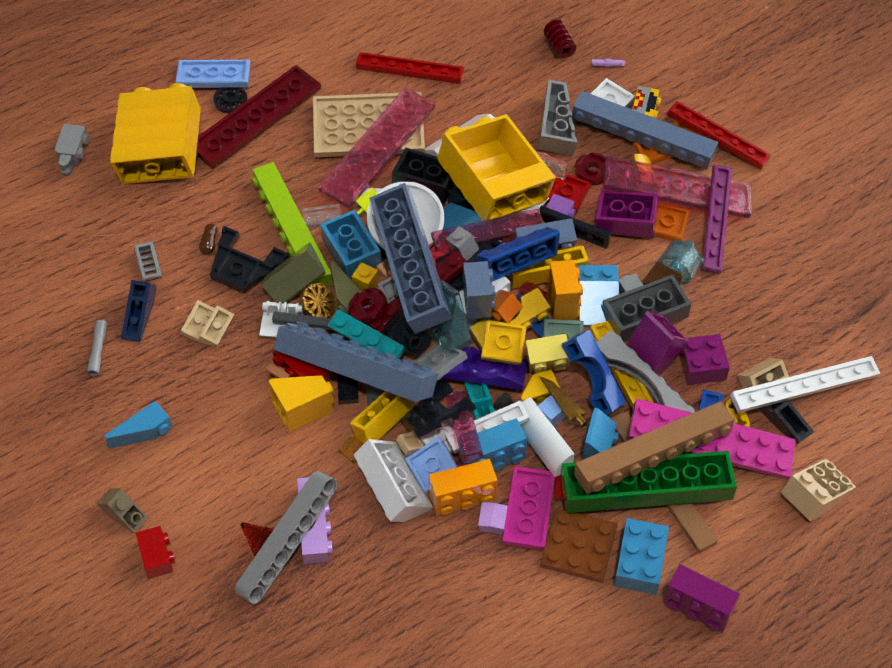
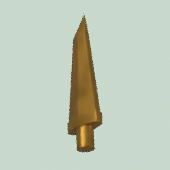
[539,376,588,428]

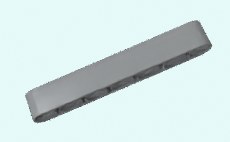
[235,471,337,604]

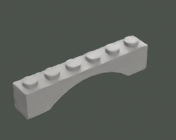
[596,330,695,413]

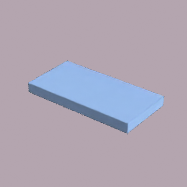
[176,60,251,88]

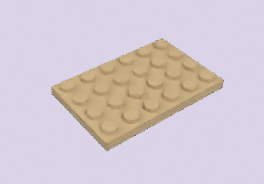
[313,92,425,157]

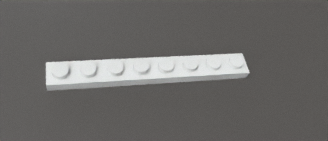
[730,356,880,413]

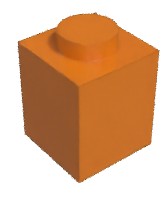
[491,290,523,323]

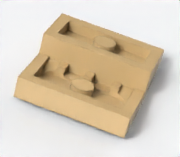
[180,300,234,347]

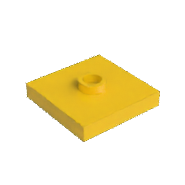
[481,320,527,365]

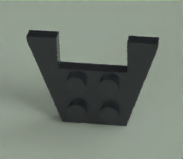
[210,226,289,293]
[400,380,476,438]

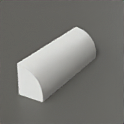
[521,397,574,477]

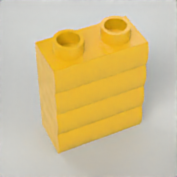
[111,83,201,184]
[437,114,556,222]

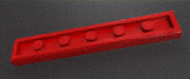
[356,52,464,84]
[667,101,771,170]

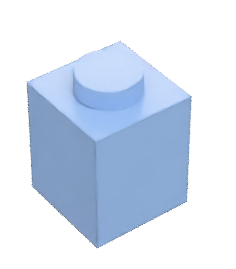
[538,395,566,427]

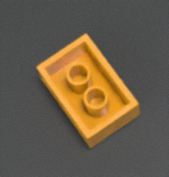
[547,260,583,320]
[429,459,498,516]

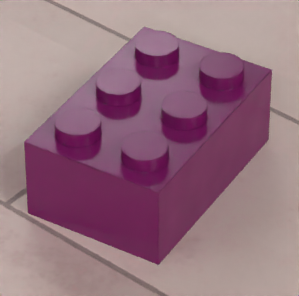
[596,189,659,238]
[663,564,740,633]

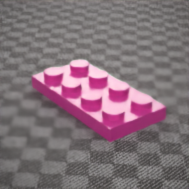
[502,466,555,551]

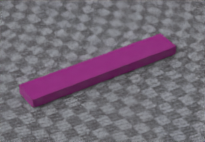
[701,164,732,274]

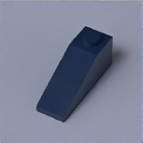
[121,280,157,342]

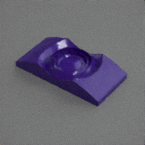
[443,346,528,390]

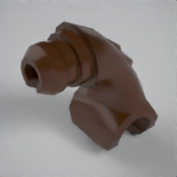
[199,223,217,254]

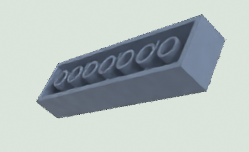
[369,183,452,334]
[273,321,438,402]

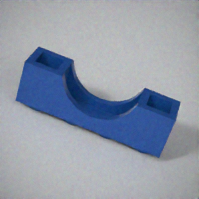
[562,329,626,414]

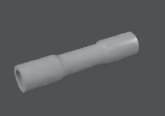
[87,320,107,377]

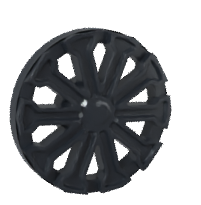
[213,87,248,114]

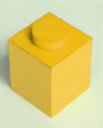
[351,262,379,292]

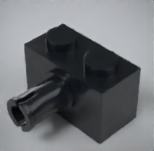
[384,309,433,356]

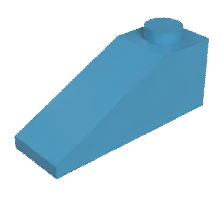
[104,401,172,448]

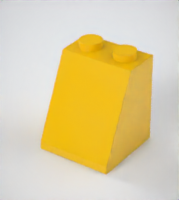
[268,376,335,432]

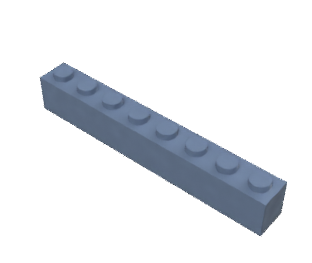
[572,91,718,169]

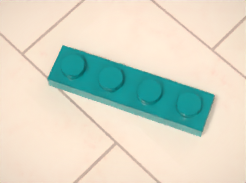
[327,309,406,359]

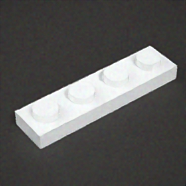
[445,401,529,454]

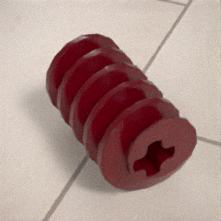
[543,19,577,58]

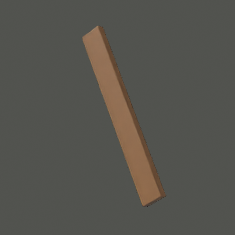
[612,411,718,553]

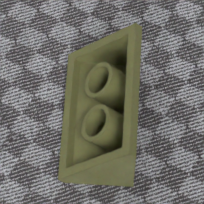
[261,243,326,304]

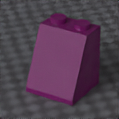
[627,311,690,376]

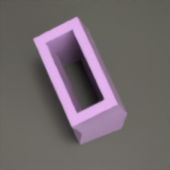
[478,502,508,535]

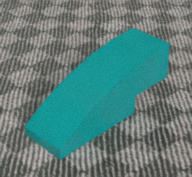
[463,381,495,421]

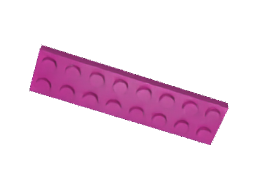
[628,399,796,480]

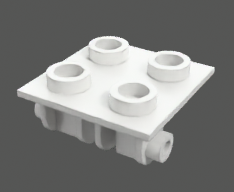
[259,301,303,337]

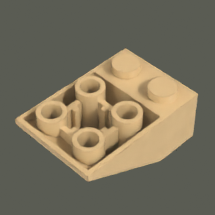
[780,459,856,522]

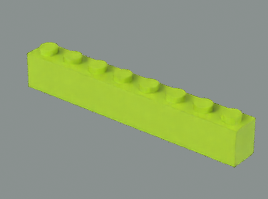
[251,162,332,290]

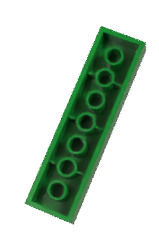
[560,451,737,513]

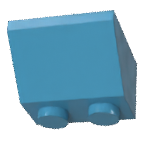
[582,408,619,460]

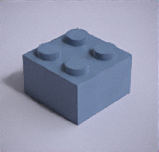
[463,261,496,319]

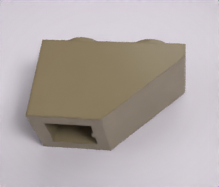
[96,488,148,533]

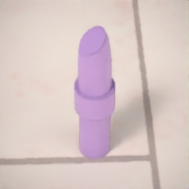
[591,59,626,68]

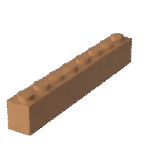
[574,401,735,494]

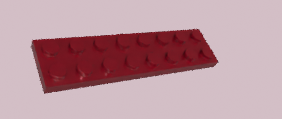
[196,65,321,168]

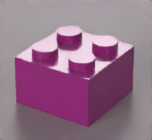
[679,334,730,385]

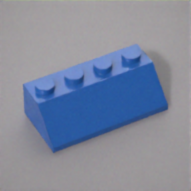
[476,227,560,282]

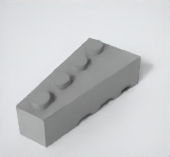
[537,79,577,156]

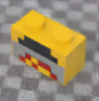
[632,86,662,119]

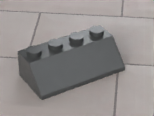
[602,274,691,342]

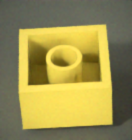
[526,334,570,374]

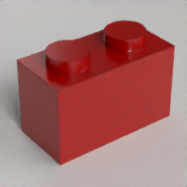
[135,525,175,579]

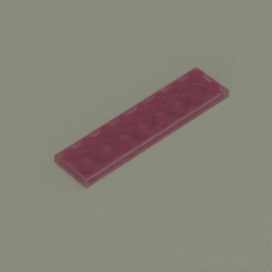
[318,87,435,209]
[603,155,751,218]

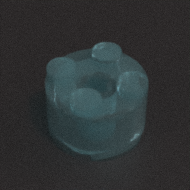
[658,240,704,285]

